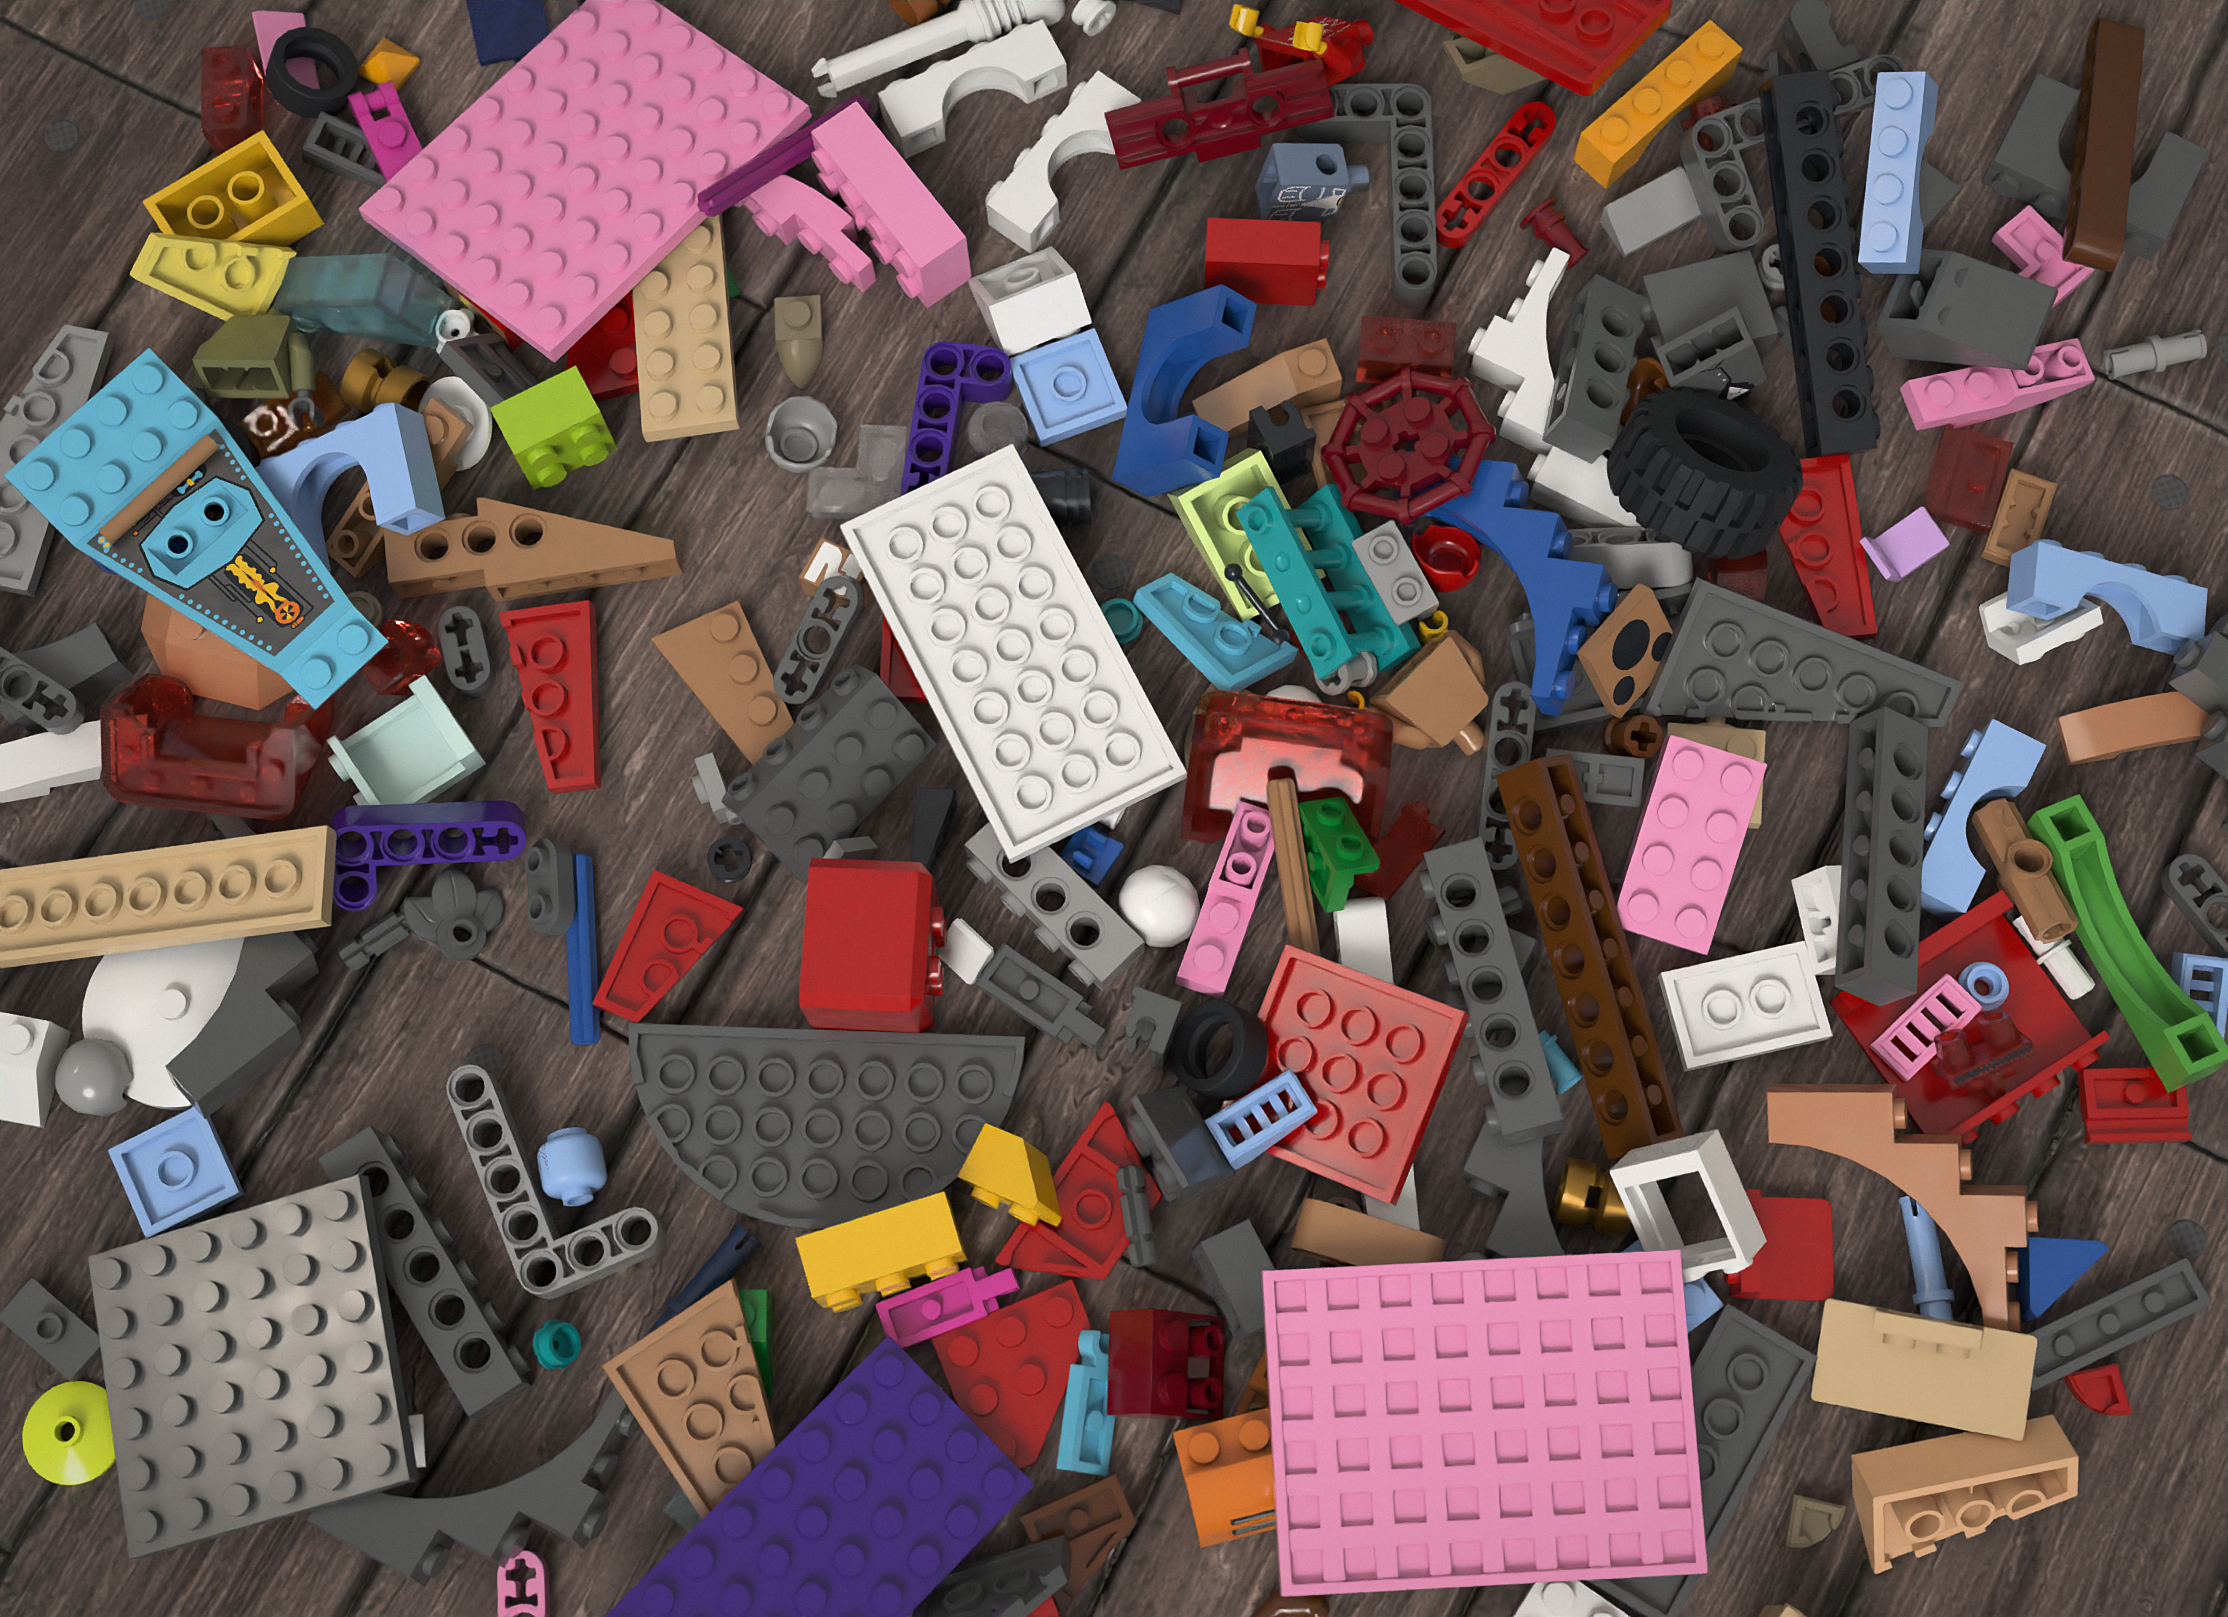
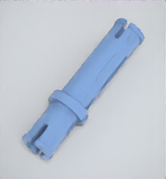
[1899,1196,1955,1321]

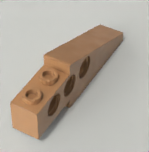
[383,497,683,602]

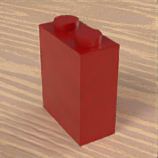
[1204,218,1329,306]

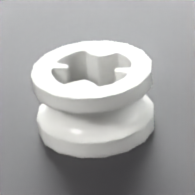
[1072,0,1116,36]

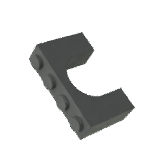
[1981,72,2209,261]

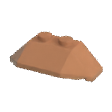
[141,593,295,710]

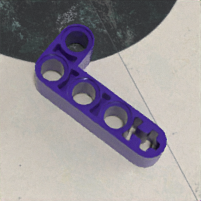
[901,341,1013,496]
[330,800,526,911]

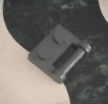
[439,332,541,408]

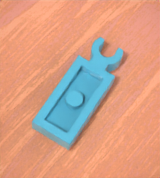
[1056,1330,1116,1476]

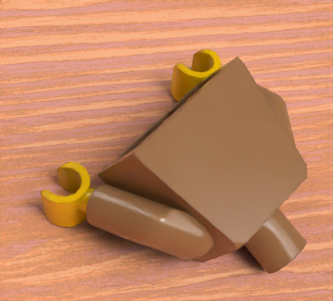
[1337,611,1489,756]

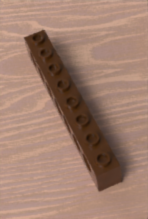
[1496,754,1685,1160]

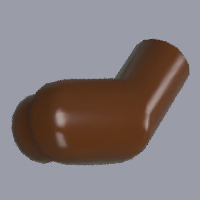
[1250,1587,1330,1617]

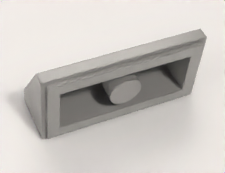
[1599,166,1702,258]

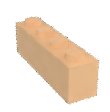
[1852,1415,2078,1574]

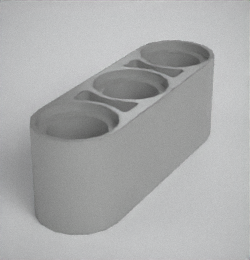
[1568,526,1693,589]

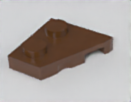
[1020,1472,1136,1611]

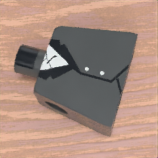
[1655,306,1767,401]

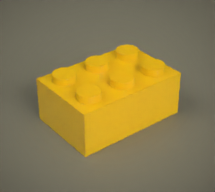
[142,130,324,247]
[795,1192,968,1313]

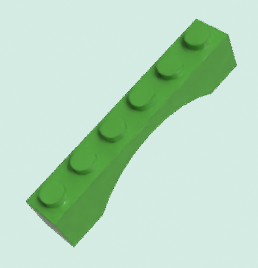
[2026,794,2228,1093]

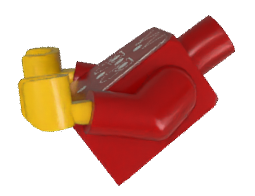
[1229,4,1373,88]

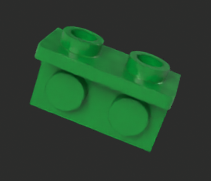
[1298,797,1380,913]

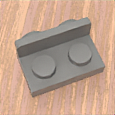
[1352,520,1439,626]

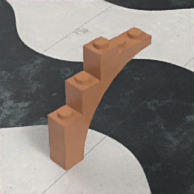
[1767,1084,2039,1333]

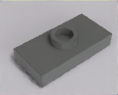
[0,1277,101,1382]

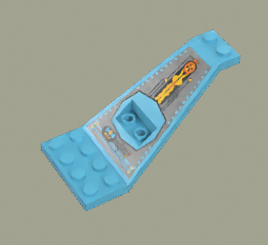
[3,348,389,711]

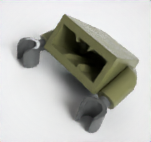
[192,306,325,429]

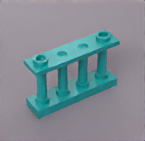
[1235,484,1422,680]

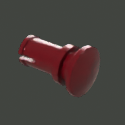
[1519,196,1589,270]

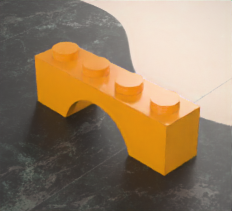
[1573,20,1743,189]

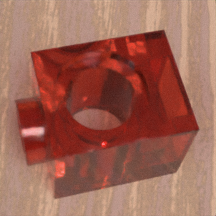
[360,620,443,696]

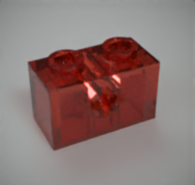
[201,45,263,156]
[1355,316,1456,383]

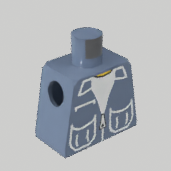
[1255,143,1369,222]

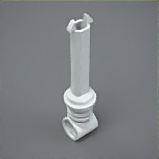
[811,0,1066,98]

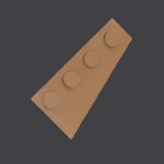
[651,600,794,766]

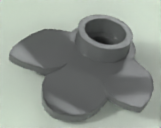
[403,867,504,961]

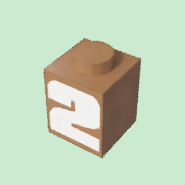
[799,537,874,609]

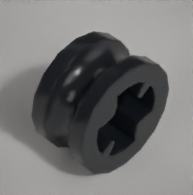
[707,837,752,883]

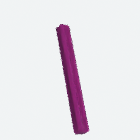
[697,95,872,217]

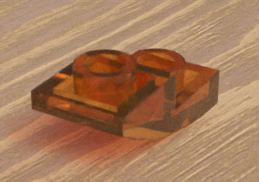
[239,371,352,459]

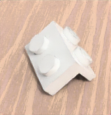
[1979,591,2103,665]

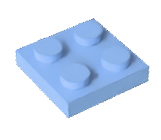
[1010,328,1128,447]
[108,1107,245,1239]

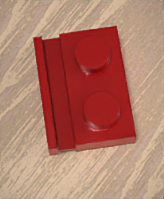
[2077,1068,2192,1144]

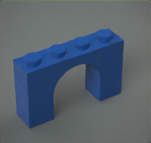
[1112,284,1257,497]

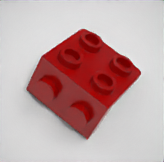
[1723,1189,1834,1302]

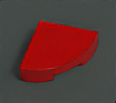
[2063,1363,2132,1416]

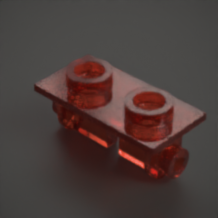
[1354,801,1446,901]

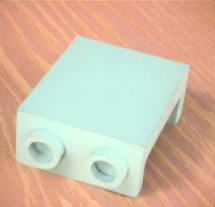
[327,675,486,806]

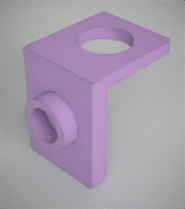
[1859,507,1951,582]

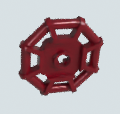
[1320,365,1496,525]

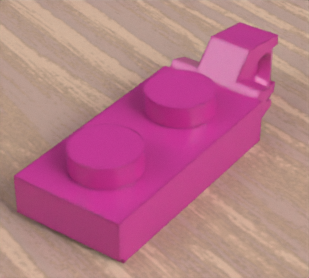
[875,1266,1020,1350]

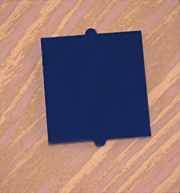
[466,0,550,67]

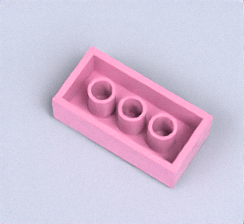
[811,101,972,309]
[1614,735,1767,955]

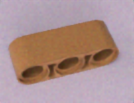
[1289,1198,1447,1267]

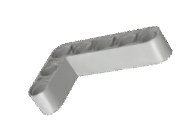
[446,1064,666,1300]

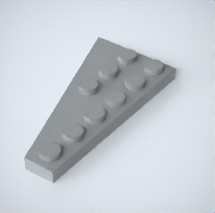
[0,324,115,597]

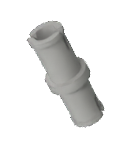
[2103,329,2207,379]

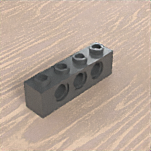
[1542,274,1645,464]

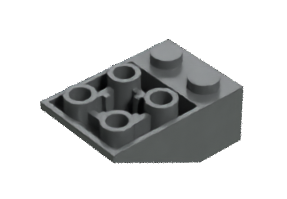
[1876,249,2058,371]
[1126,1086,1234,1209]

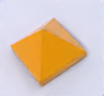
[358,37,421,92]

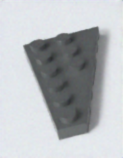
[1639,577,1964,728]

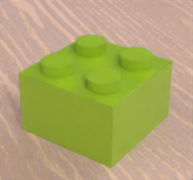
[489,365,618,490]

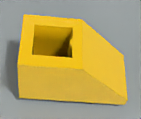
[957,1123,1062,1227]

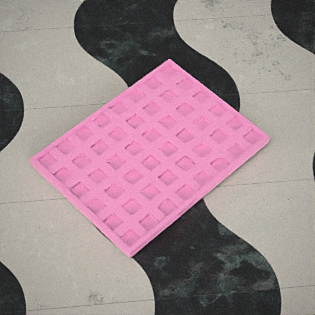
[358,0,812,363]
[1261,1250,1708,1597]

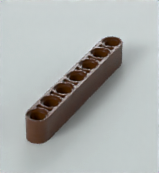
[2062,17,2145,273]

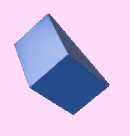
[2014,1237,2109,1322]

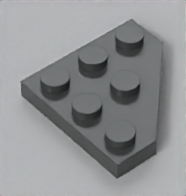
[912,1535,1072,1617]

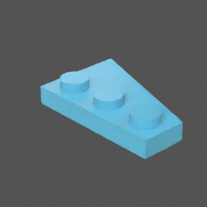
[1133,573,1299,698]

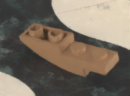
[325,397,475,578]

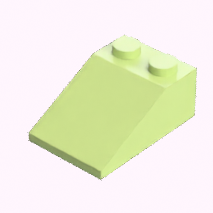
[1167,448,1326,622]

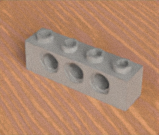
[964,822,1145,992]

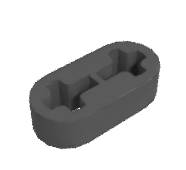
[438,606,495,697]

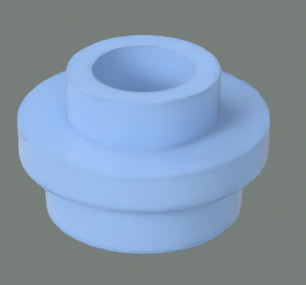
[1957,962,2009,1012]

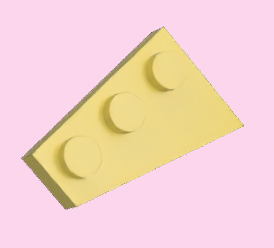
[129,232,297,321]

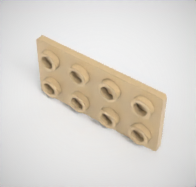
[1811,1298,2037,1440]

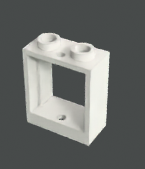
[1609,1129,1767,1283]

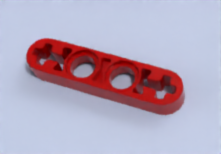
[1435,101,1556,248]

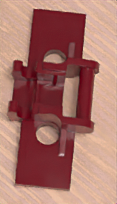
[1104,47,1335,170]

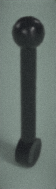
[1224,563,1293,645]

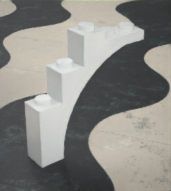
[1468,247,1641,528]

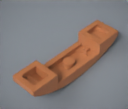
[2056,691,2211,766]

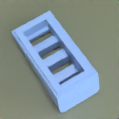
[2170,952,2228,1040]
[1205,1069,1318,1171]

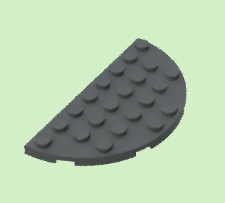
[629,1023,1026,1231]

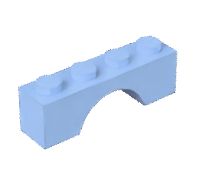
[1858,71,1938,274]
[2006,539,2208,655]
[1920,719,2047,923]

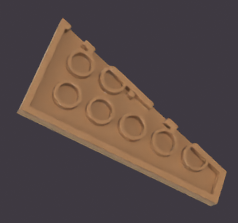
[602,1277,779,1520]

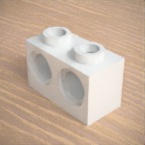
[1791,865,1842,975]

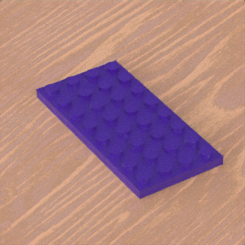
[604,1336,1034,1617]

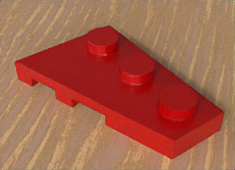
[592,870,744,1023]

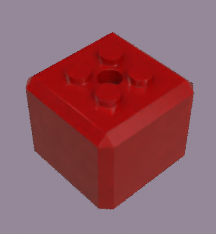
[799,858,947,1033]

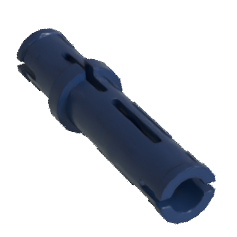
[638,1223,762,1341]

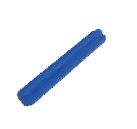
[566,854,600,1046]

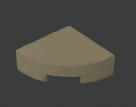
[1782,1494,1846,1548]

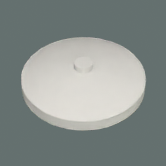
[82,937,244,1110]

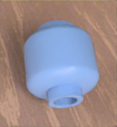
[537,1127,608,1206]

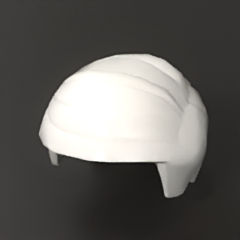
[1118,865,1200,948]

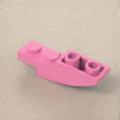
[734,174,876,292]
[1900,338,2095,431]
[1175,801,1275,1000]

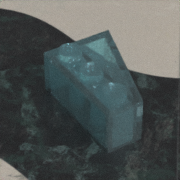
[273,253,453,348]

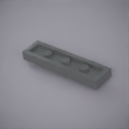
[2027,1257,2212,1392]

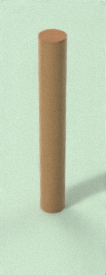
[98,434,220,545]

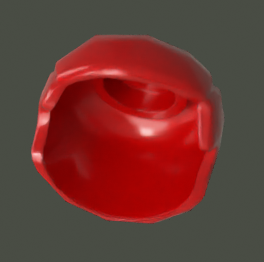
[1410,523,1482,593]

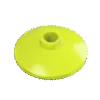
[22,1381,116,1485]

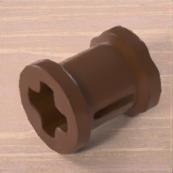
[1602,715,1663,758]

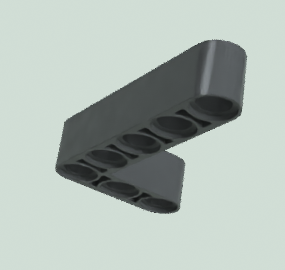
[1679,54,1904,255]
[1296,83,1437,310]

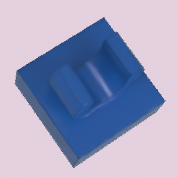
[1059,825,1124,890]

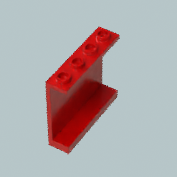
[1829,890,2111,1147]

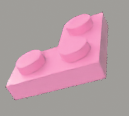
[1991,205,2095,310]

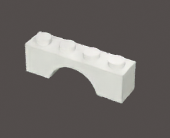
[878,19,1068,159]
[986,71,1142,254]

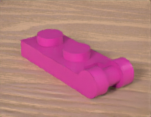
[347,80,423,182]

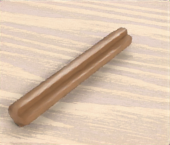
[1265,778,1321,957]

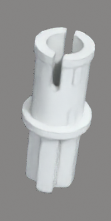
[2012,915,2095,1000]

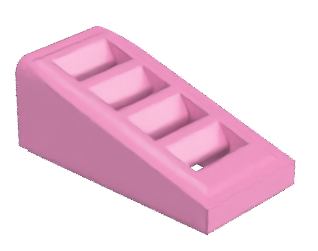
[1869,973,1982,1082]

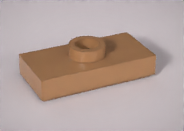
[1980,468,2058,568]

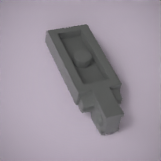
[975,943,1107,1052]

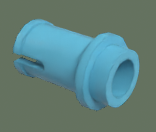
[1539,1030,1584,1095]

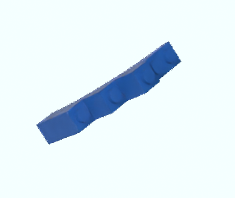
[1395,451,1617,716]

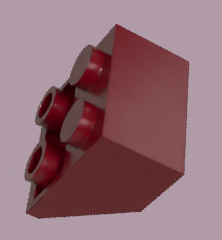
[1107,1308,1225,1421]

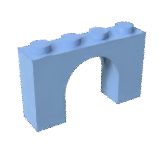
[255,402,445,571]

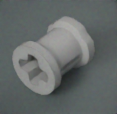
[1314,651,1378,696]

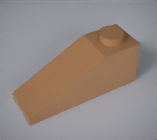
[1192,338,1342,438]

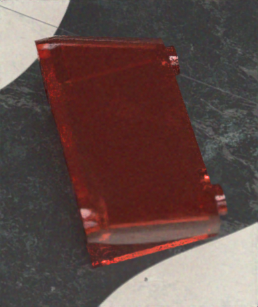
[100,673,335,820]
[1180,690,1394,852]

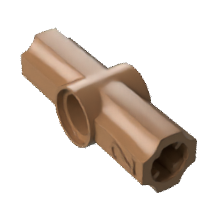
[1972,798,2079,944]

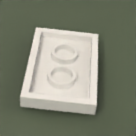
[1658,941,1833,1072]

